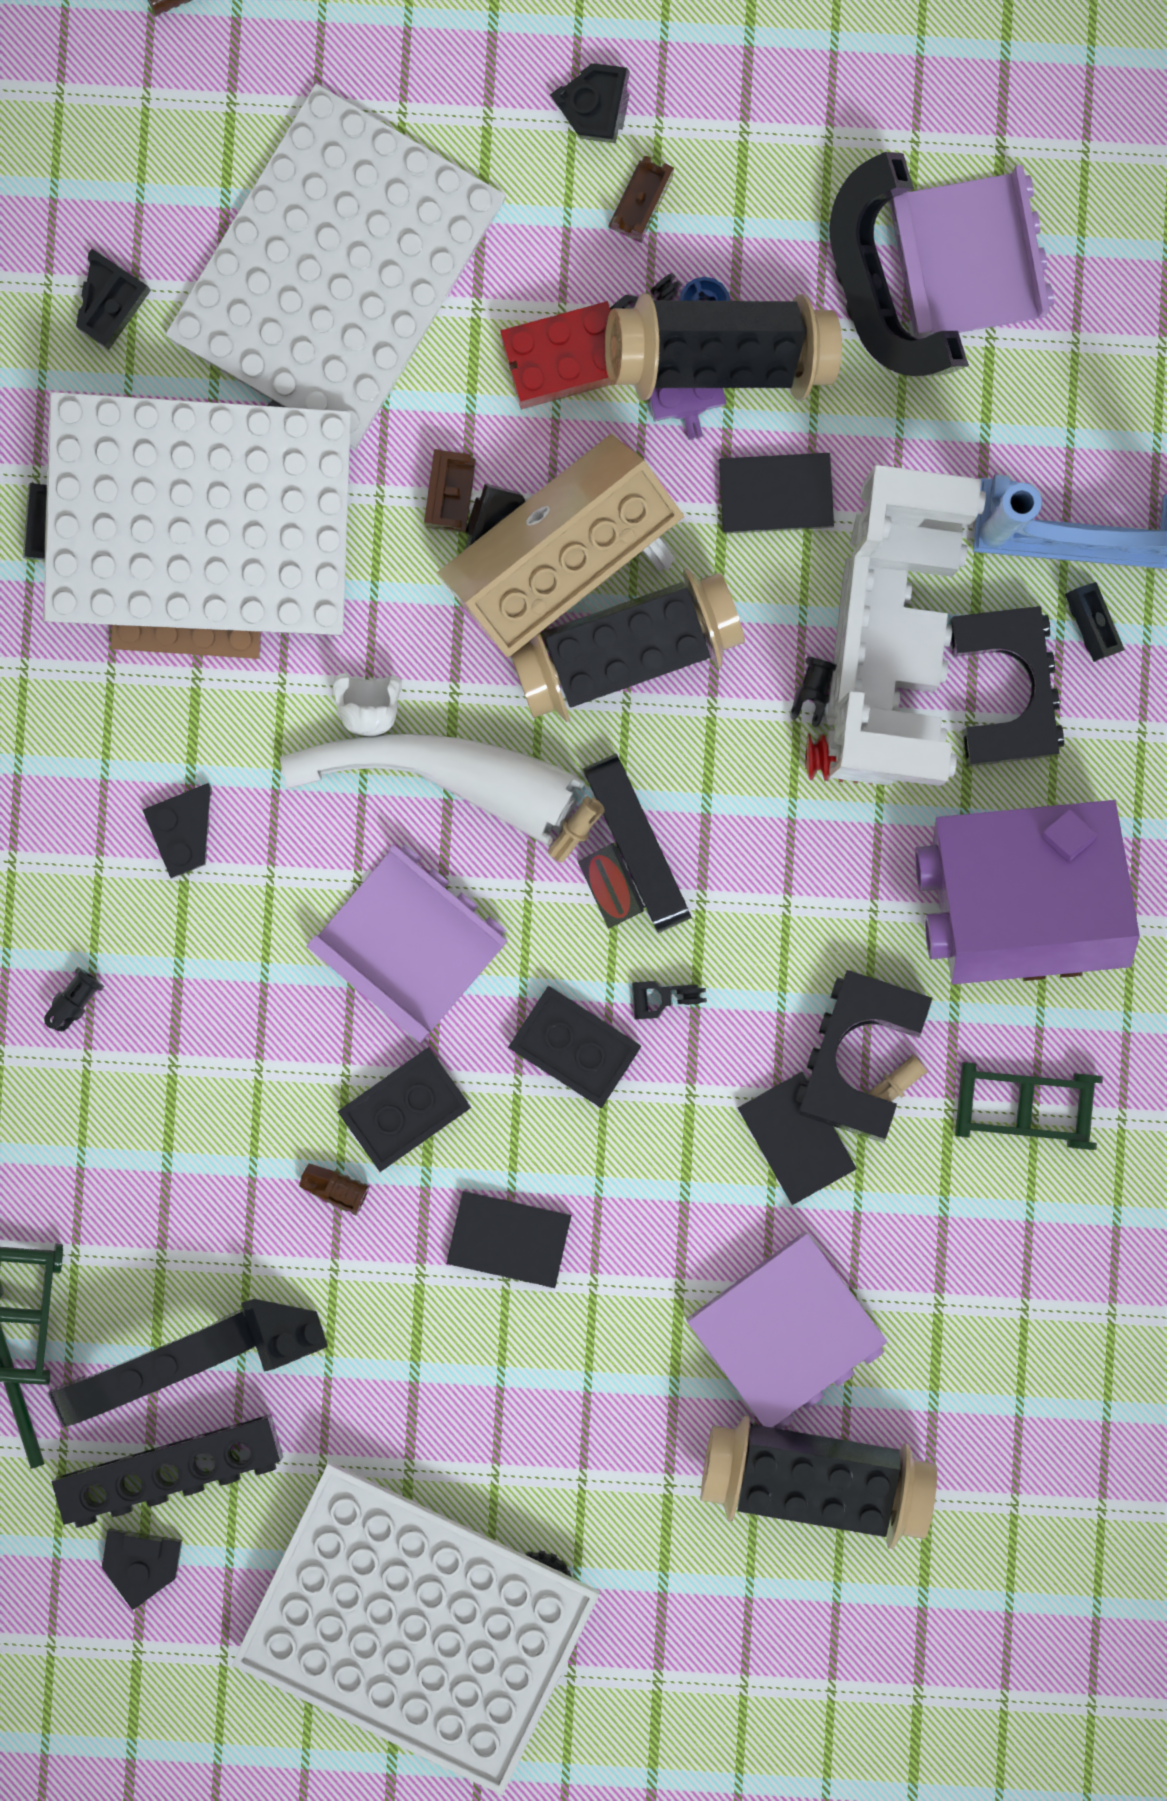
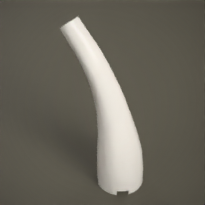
[280,734,584,846]

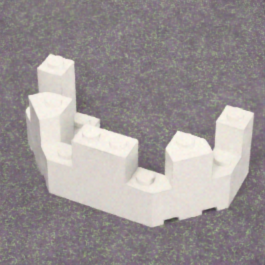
[827,465,986,786]

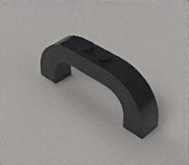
[829,152,969,376]
[47,1309,256,1428]

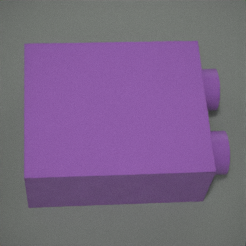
[915,800,1140,985]

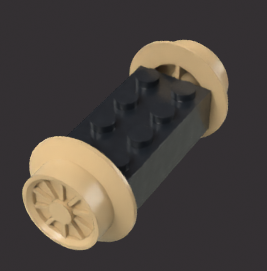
[605,293,842,400]
[511,568,745,722]
[700,1415,937,1549]

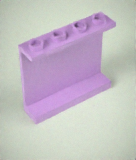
[889,165,1054,339]
[306,844,508,1043]
[686,1231,888,1429]

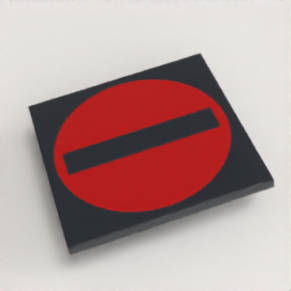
[578,843,647,929]

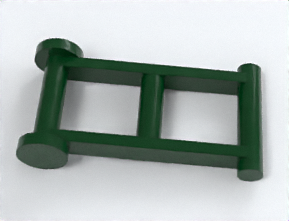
[955,1062,1103,1150]
[0,1243,63,1385]

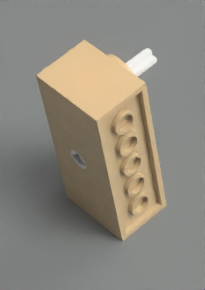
[437,434,685,658]

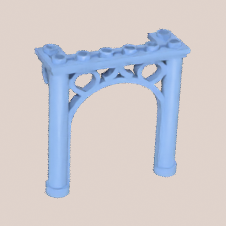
[973,474,1167,569]

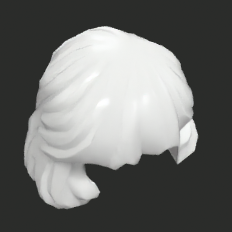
[333,673,402,737]

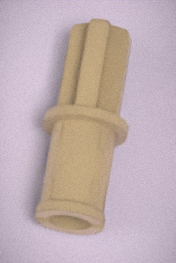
[548,796,605,862]
[867,1054,928,1102]

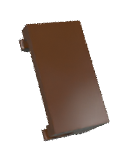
[608,156,674,243]
[424,449,476,533]

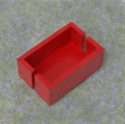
[500,301,612,410]

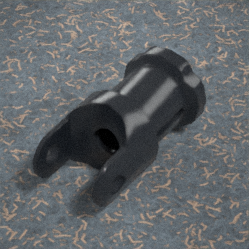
[790,657,837,727]
[44,967,105,1032]

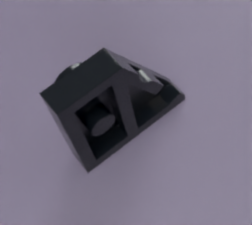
[76,249,151,350]
[143,783,212,879]
[241,1299,328,1372]

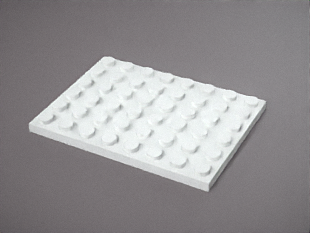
[165,83,506,450]
[43,392,351,635]
[231,1461,600,1796]

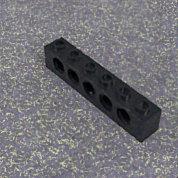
[51,1414,284,1528]

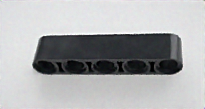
[583,753,692,934]

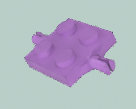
[648,388,727,440]

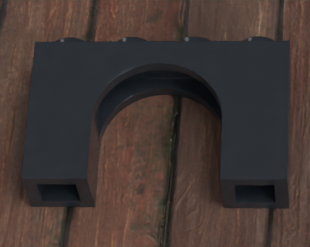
[949,606,1064,767]
[795,970,933,1144]

